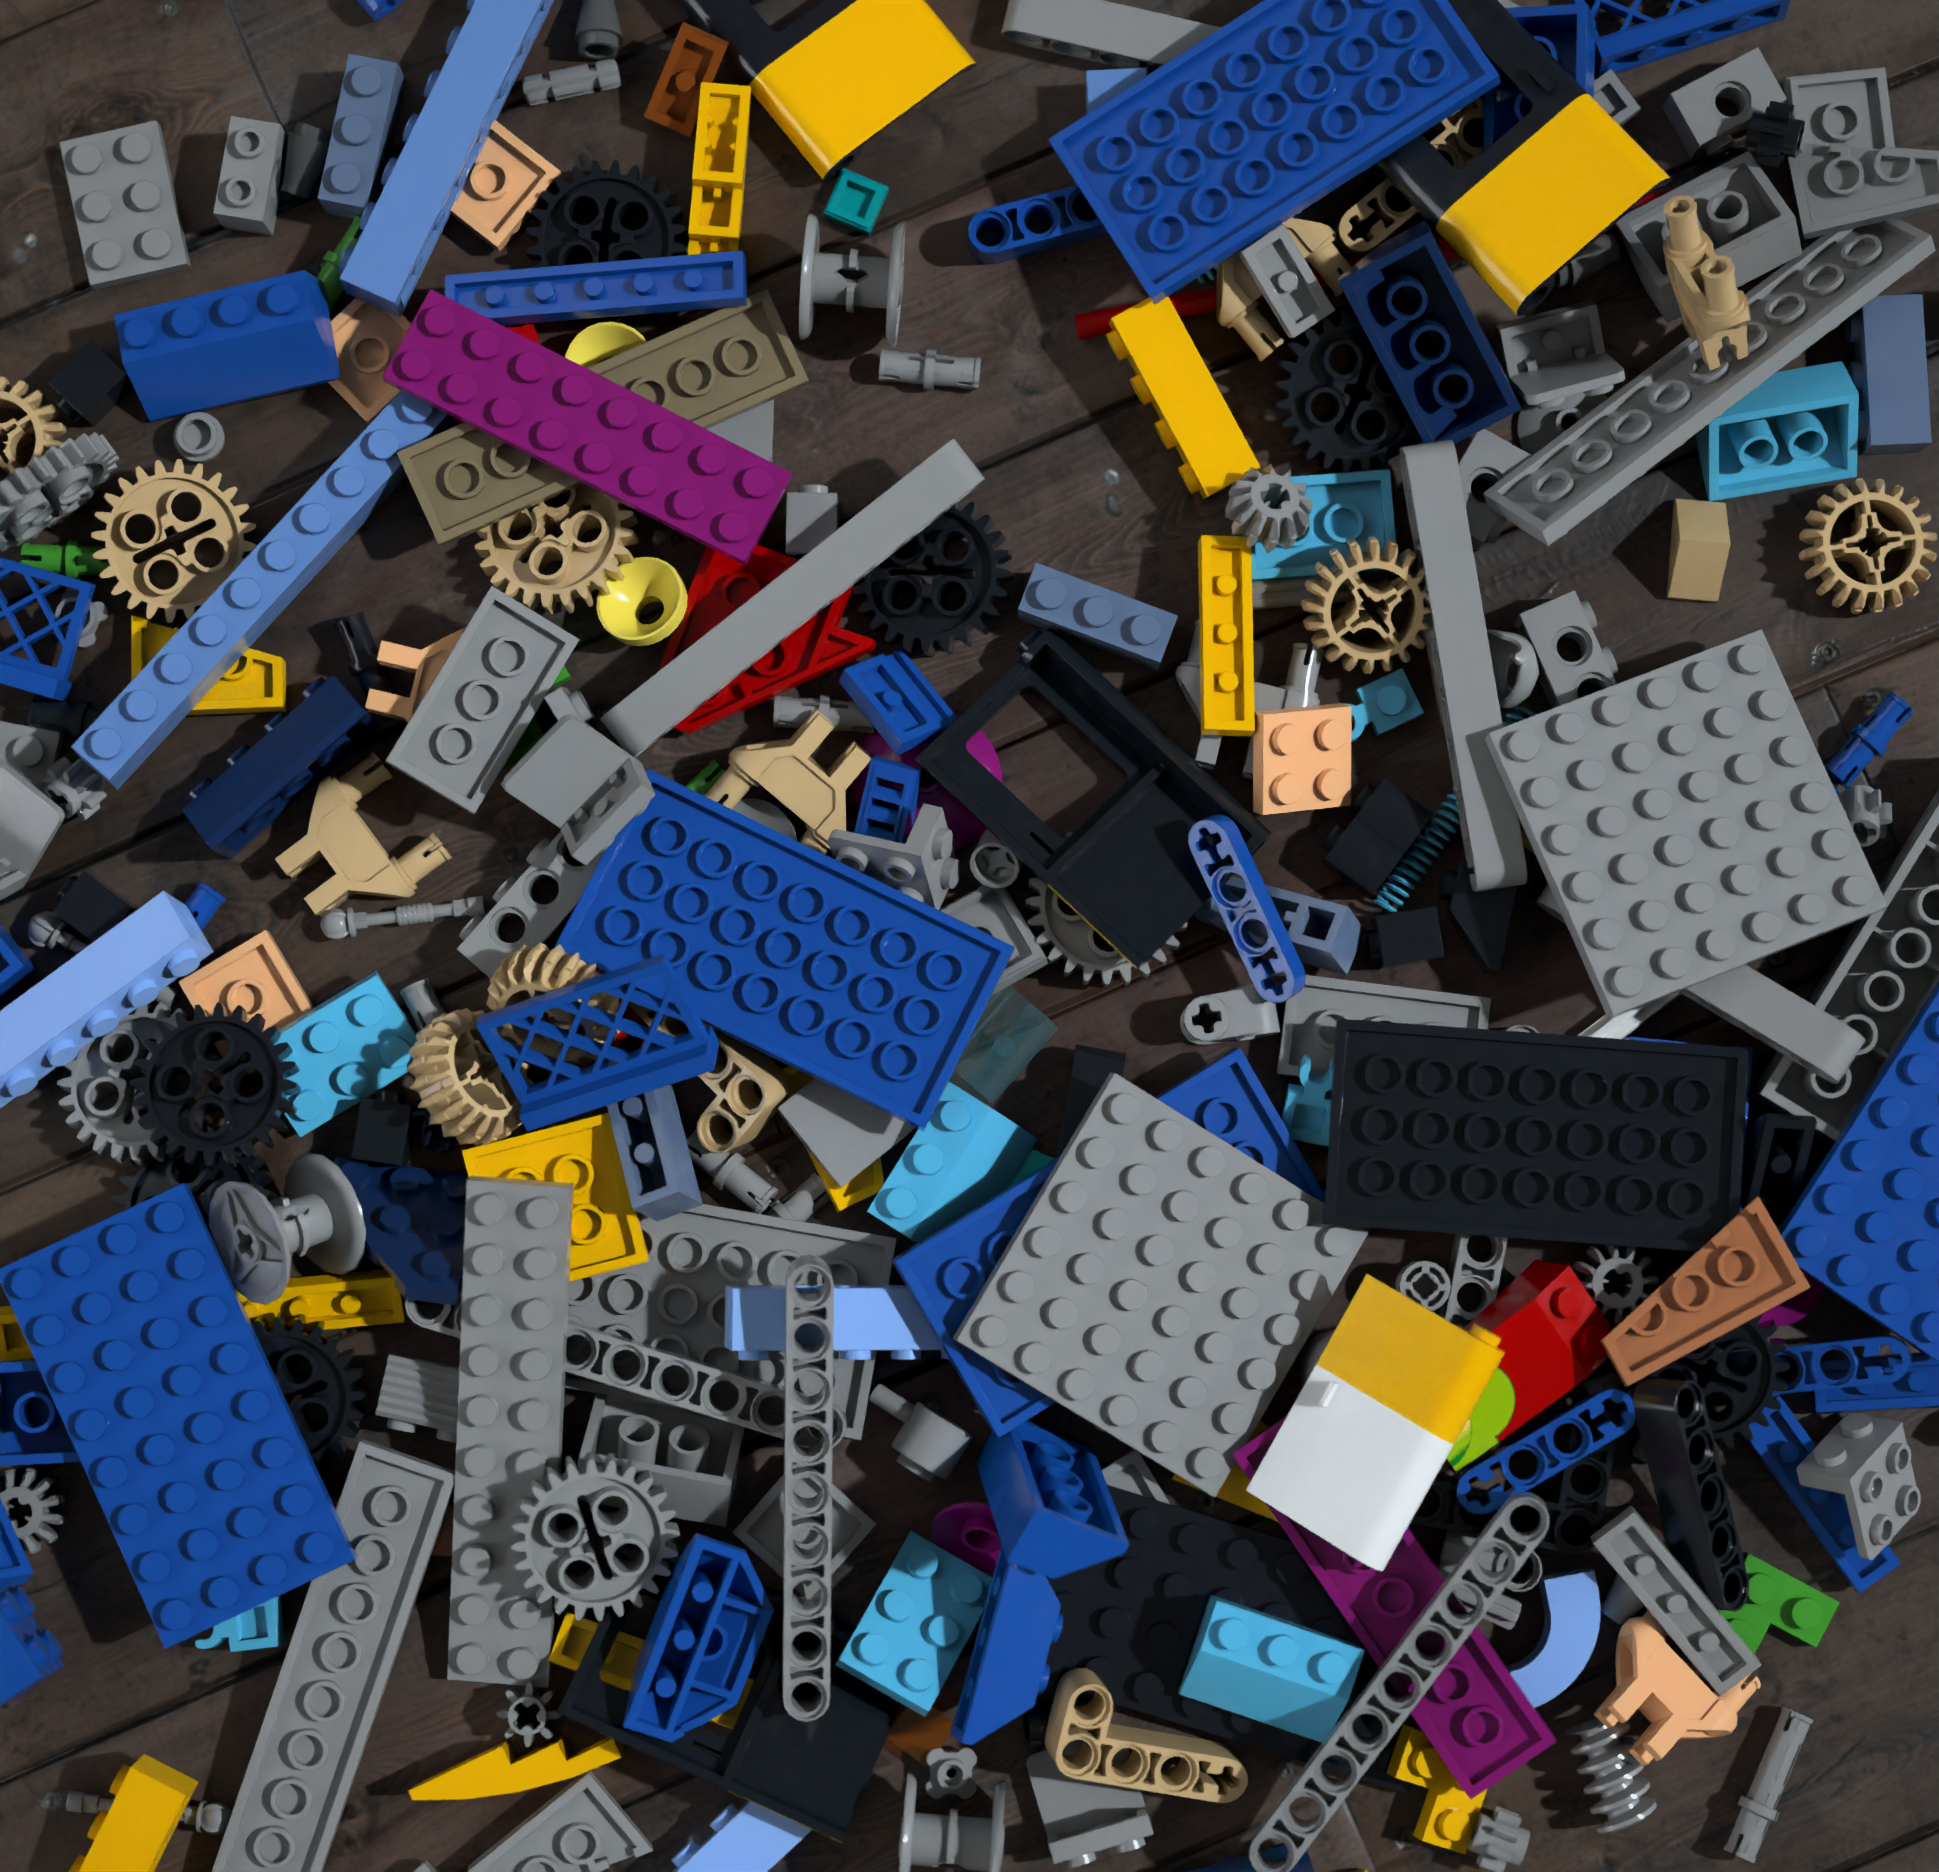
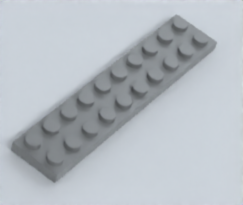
[1483,218,1936,546]
[447,1176,573,1688]
[212,1439,455,1872]

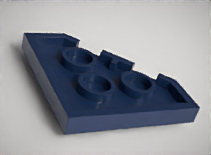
[334,1156,468,1306]

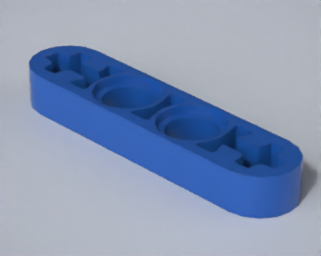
[1188,814,1306,1003]
[1708,1334,1912,1398]
[1454,1388,1636,1514]

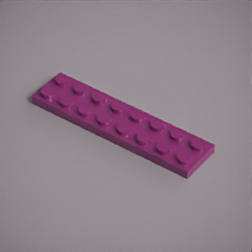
[383,289,792,566]
[1232,1416,1556,1800]

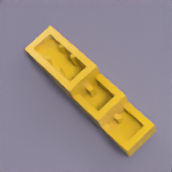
[688,82,751,255]
[409,1736,626,1800]

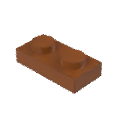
[644,22,729,137]

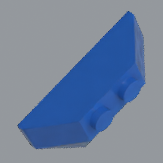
[622,1533,774,1743]
[950,1544,1063,1745]

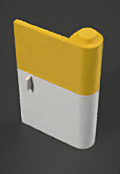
[1246,1274,1505,1571]

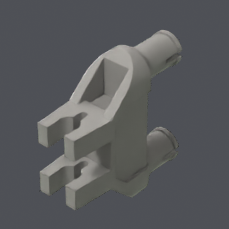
[1175,619,1325,781]

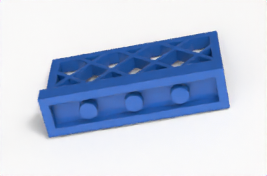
[1570,0,1790,79]
[0,557,96,702]
[476,953,719,1131]

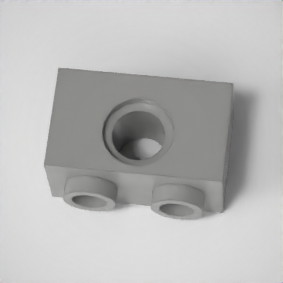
[1662,47,1787,159]
[213,116,288,236]
[1459,429,1532,551]

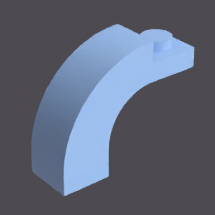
[1506,1566,1600,1707]

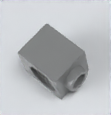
[786,484,839,560]

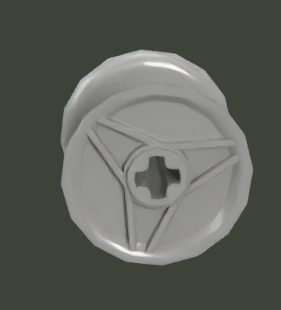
[799,213,905,348]
[209,1153,366,1305]
[898,1772,1006,1872]

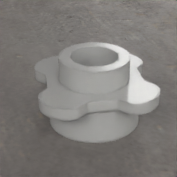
[49,590,108,648]
[925,1747,977,1799]

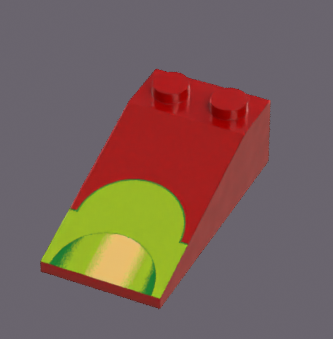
[1445,1260,1613,1473]

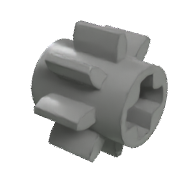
[41,756,107,821]
[1837,785,1892,847]
[496,1681,562,1747]
[1468,1806,1530,1872]

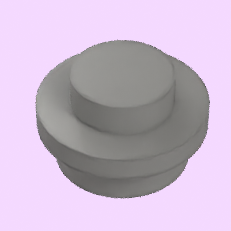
[174,412,225,463]

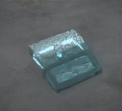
[954,985,1059,1104]

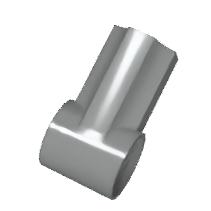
[1438,1530,1542,1592]

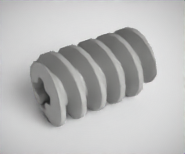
[1565,1718,1657,1834]

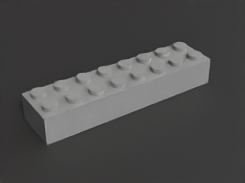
[1749,789,1939,1147]

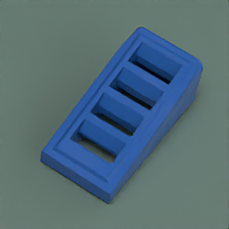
[854,756,922,844]

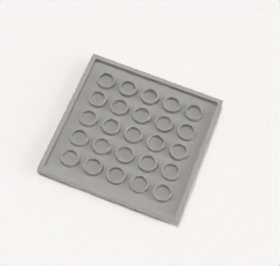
[1484,629,1888,1020]
[952,1072,1369,1497]

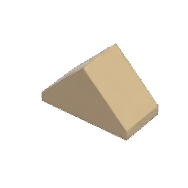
[1666,499,1731,603]

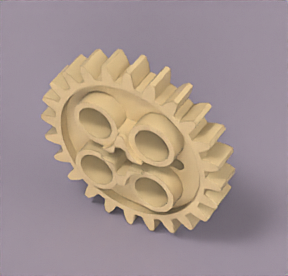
[91,459,257,623]
[475,484,639,615]

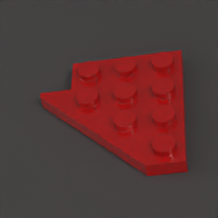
[658,545,877,736]

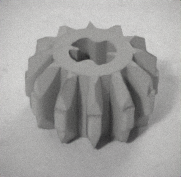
[1225,463,1313,554]
[1573,1245,1659,1327]
[0,1468,67,1554]

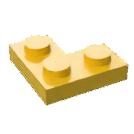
[1386,1724,1487,1854]

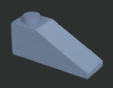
[1195,876,1365,975]

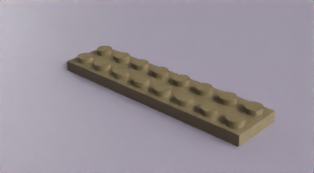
[397,289,809,547]

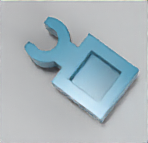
[1345,668,1424,742]
[1281,1054,1333,1146]
[195,1595,286,1652]

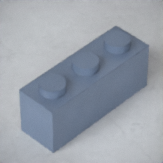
[318,54,406,219]
[1845,294,1932,455]
[1017,562,1178,671]
[607,1084,703,1222]

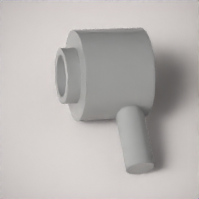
[869,1384,974,1482]

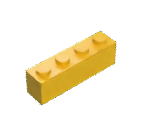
[1106,297,1261,499]
[69,1754,199,1872]

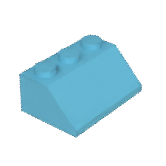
[1695,361,1859,502]
[867,1082,1038,1243]
[1178,1595,1365,1742]

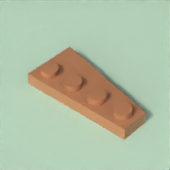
[1600,1196,1810,1387]

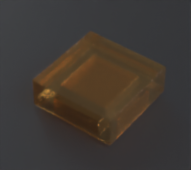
[887,1705,953,1767]

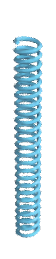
[1374,705,1537,913]

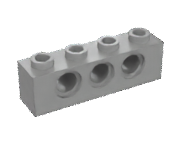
[1513,590,1618,708]
[457,831,605,979]

